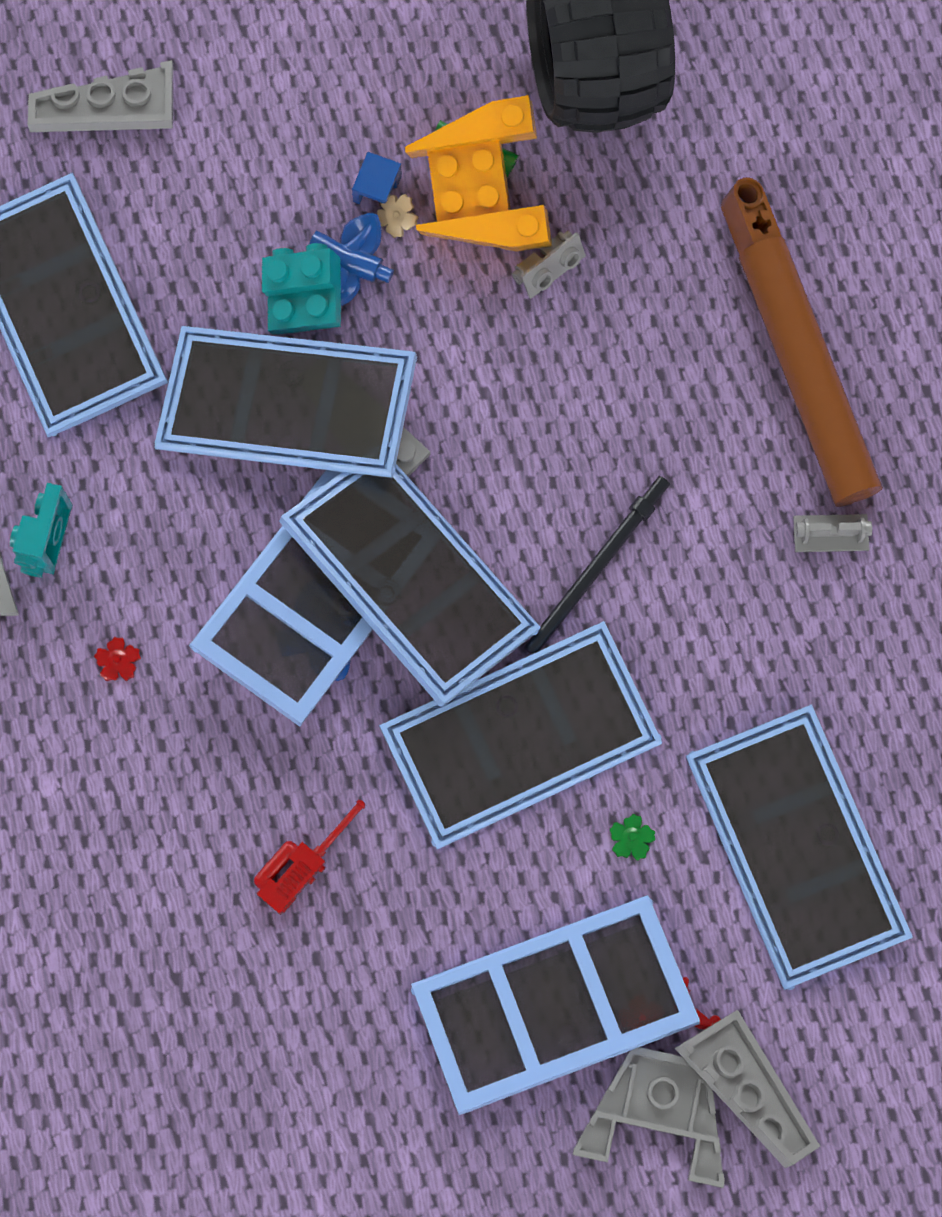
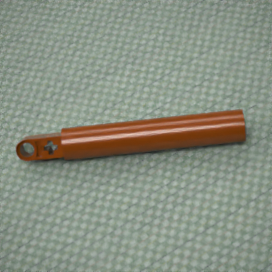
[721,177,883,507]

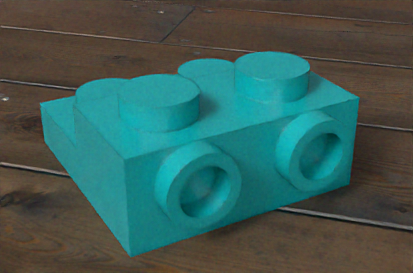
[262,243,341,335]
[10,483,73,578]

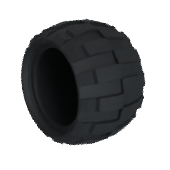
[526,0,675,133]

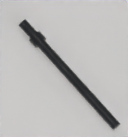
[524,476,670,654]

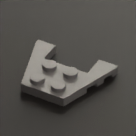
[572,1047,725,1188]

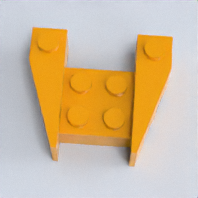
[405,95,552,252]

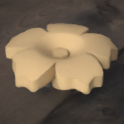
[377,194,418,238]

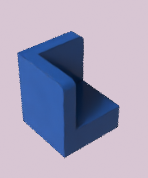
[352,151,402,204]

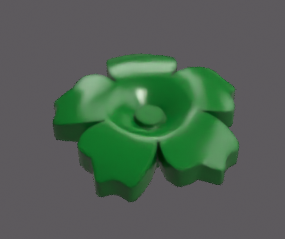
[609,814,656,861]

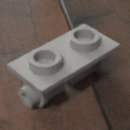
[511,230,586,299]
[793,514,872,552]

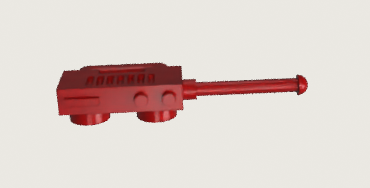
[254,800,365,915]

